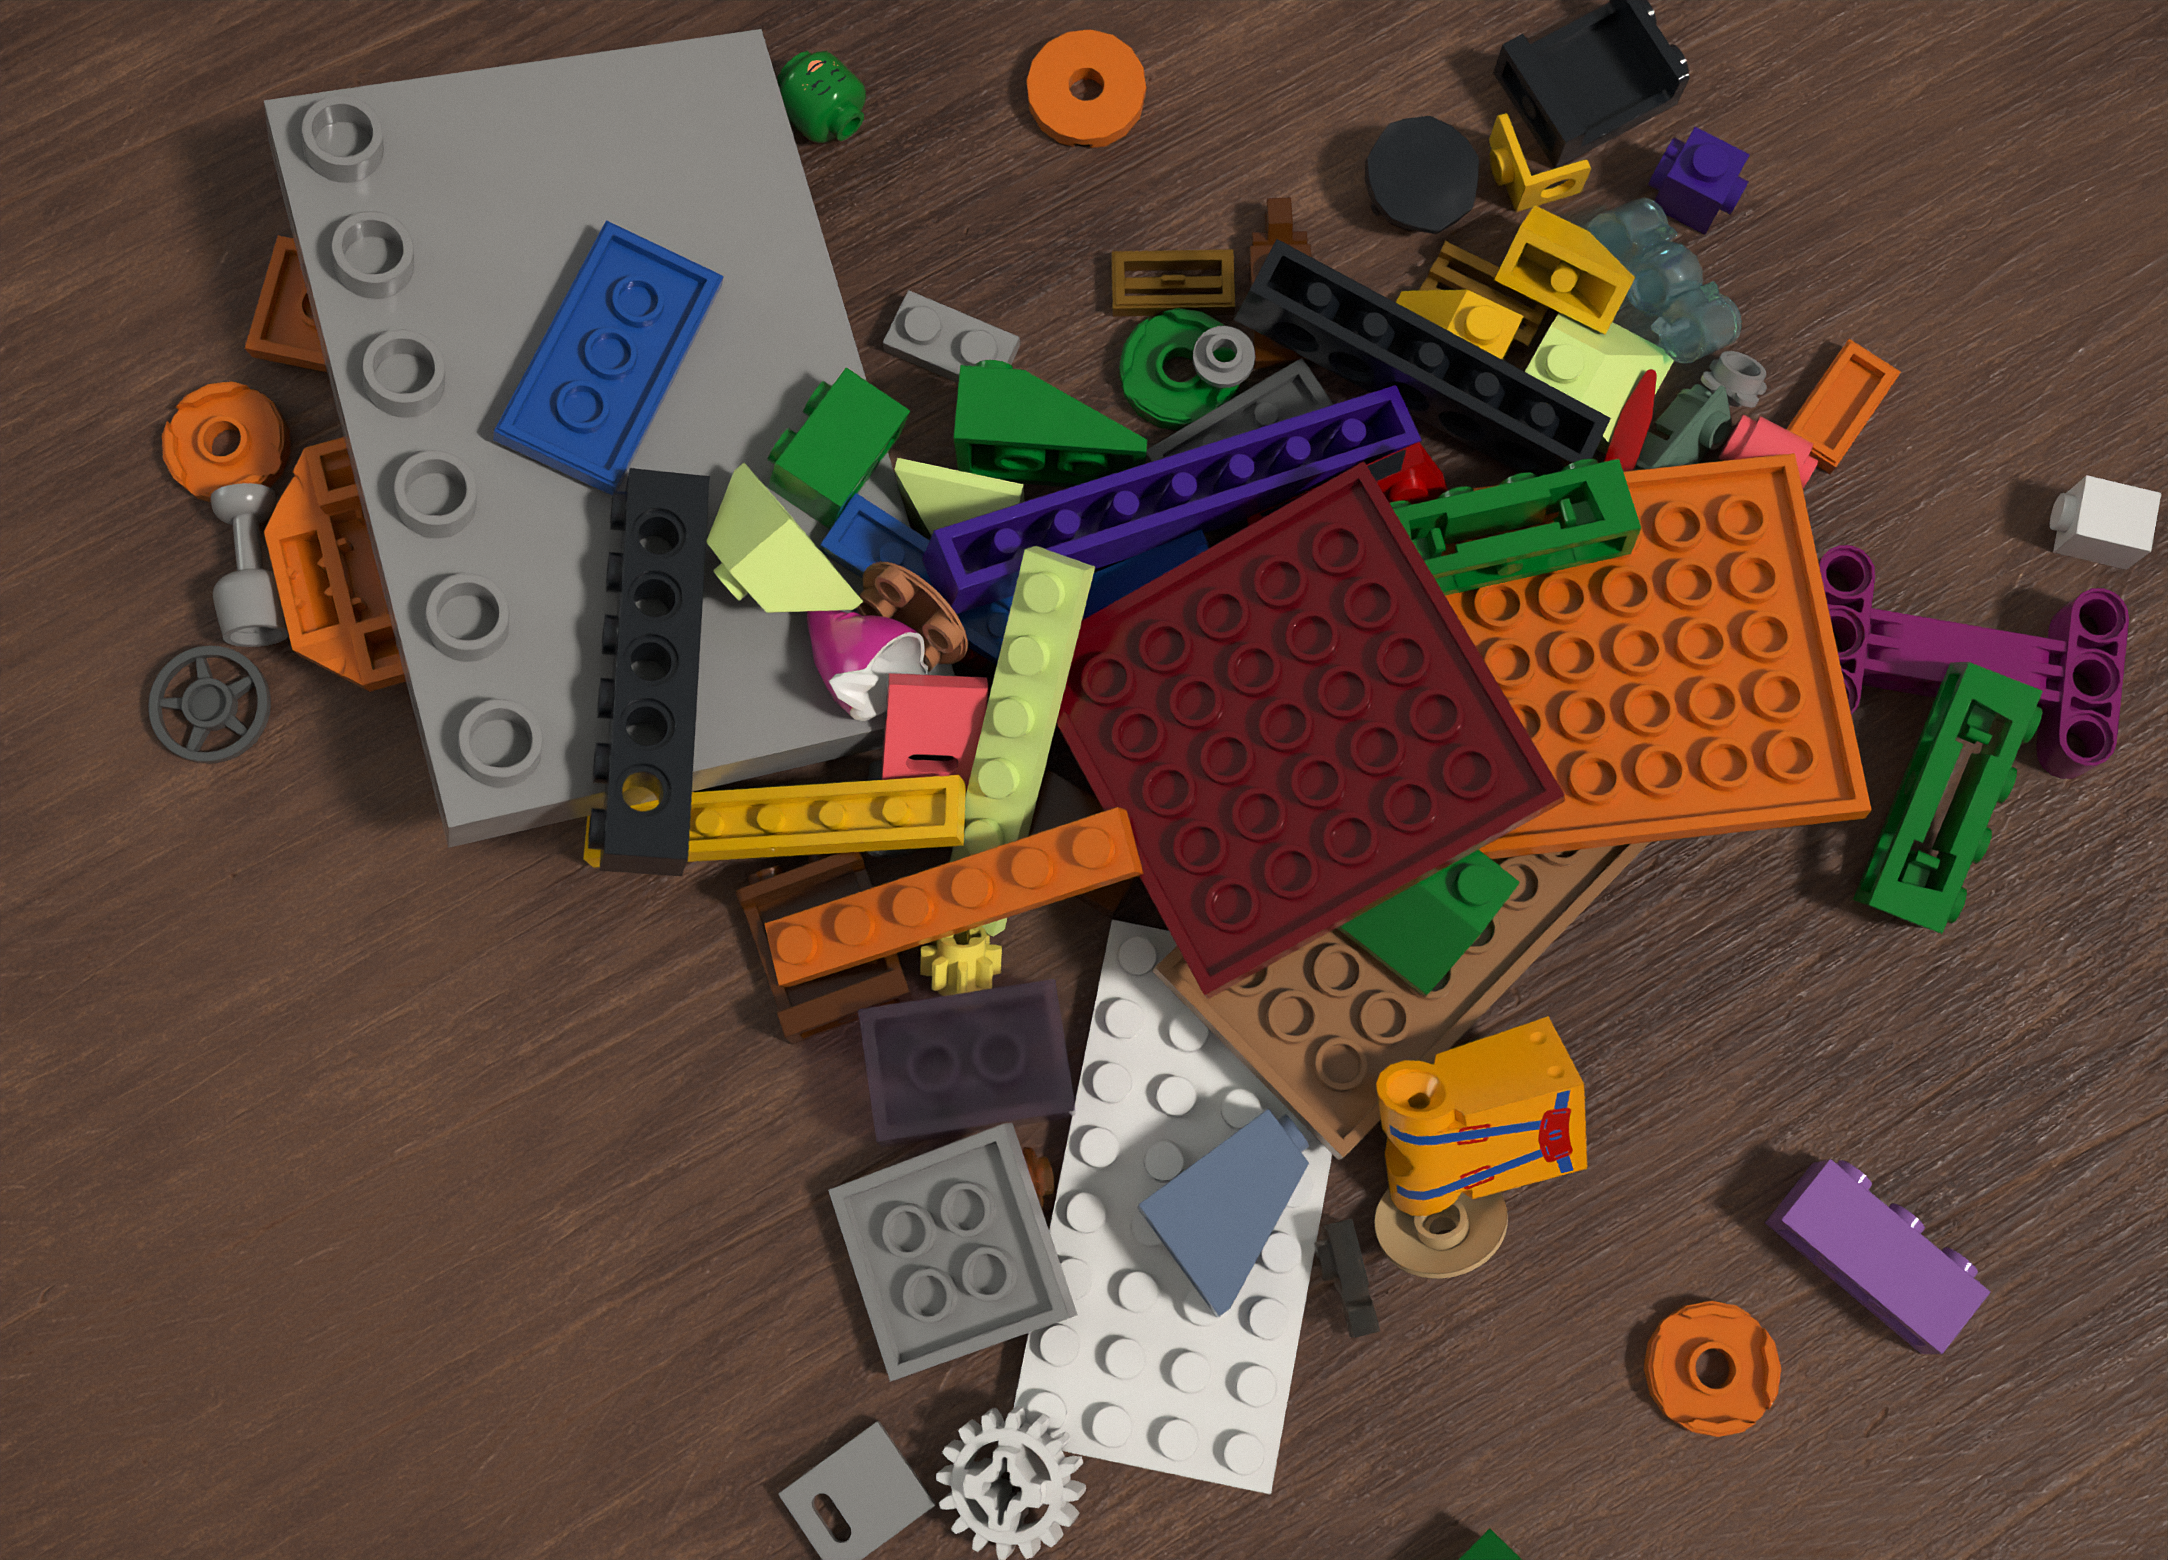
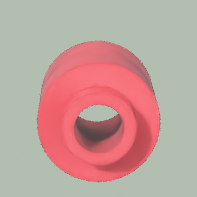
[1718,414,1818,488]

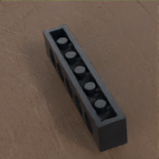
[1234,239,1611,477]
[588,468,710,876]

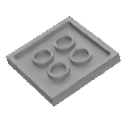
[828,1123,1078,1382]

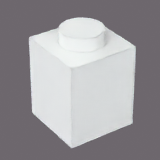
[2050,475,2161,570]

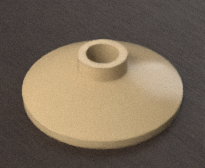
[1375,1188,1508,1279]

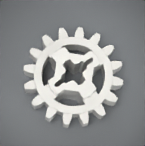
[936,1406,1086,1560]

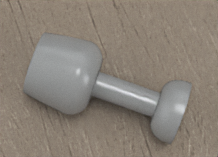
[211,483,289,647]

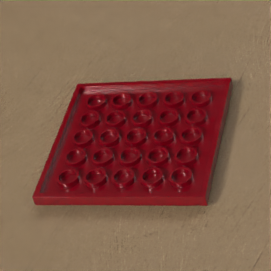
[1056,461,1565,999]

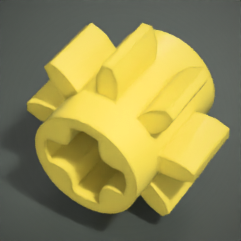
[920,926,1002,1001]

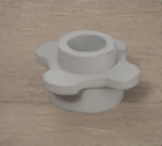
[1701,351,1767,407]

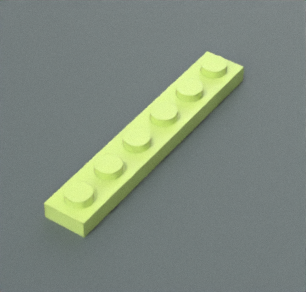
[950,546,1095,937]

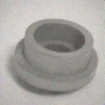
[1193,326,1255,388]

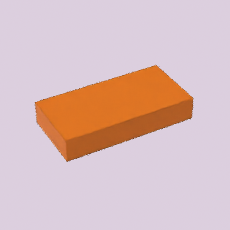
[1786,339,1901,474]

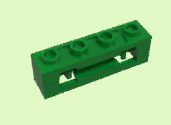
[1390,459,1641,596]
[1853,662,2043,934]

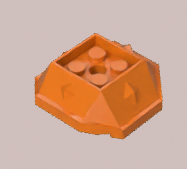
[264,437,406,692]

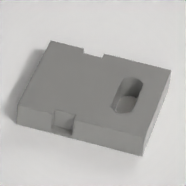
[778,1421,936,1560]

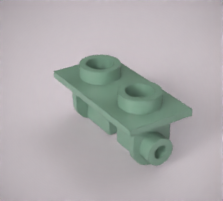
[1634,384,1732,471]

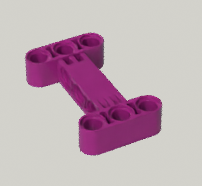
[1818,545,2129,779]

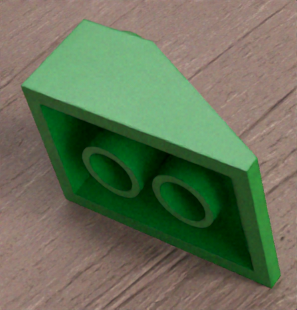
[954,360,1147,487]

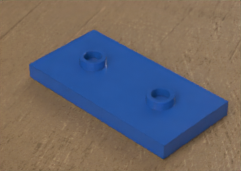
[493,220,724,495]

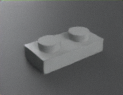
[883,290,1020,383]

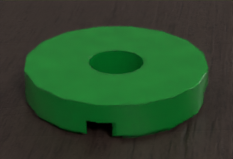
[1119,308,1239,431]

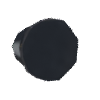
[1365,116,1479,234]

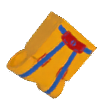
[1376,1016,1587,1216]

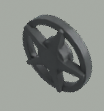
[148,646,271,764]

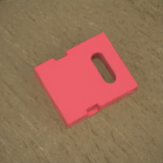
[881,673,988,790]

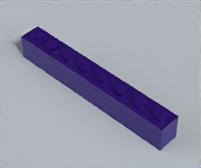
[922,385,1422,614]

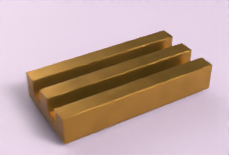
[1419,241,1549,353]
[1112,249,1235,317]

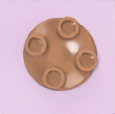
[856,561,968,672]

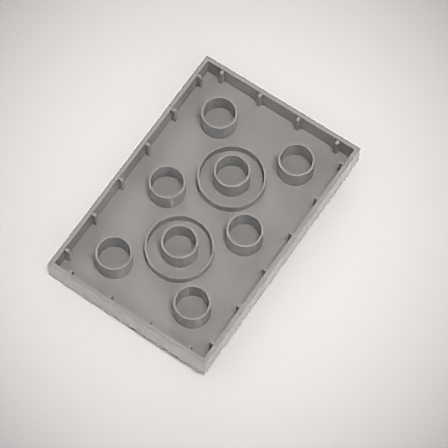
[264,29,955,848]

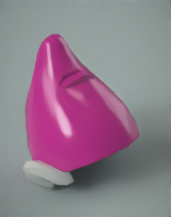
[807,610,928,721]

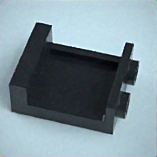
[1493,0,1690,169]

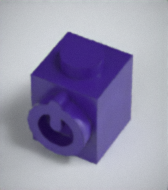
[1648,127,1750,235]

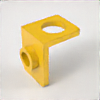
[1489,113,1591,212]

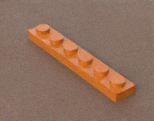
[765,807,1143,987]

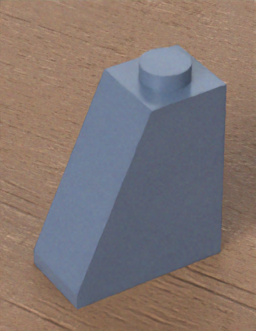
[1137,1109,1309,1317]

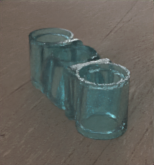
[1587,198,1742,364]

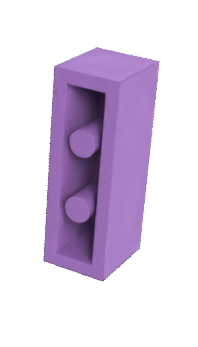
[1765,1159,1990,1354]

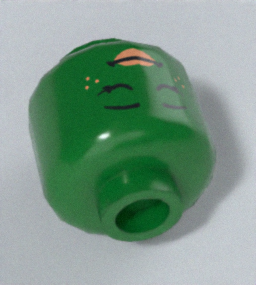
[777,51,866,143]

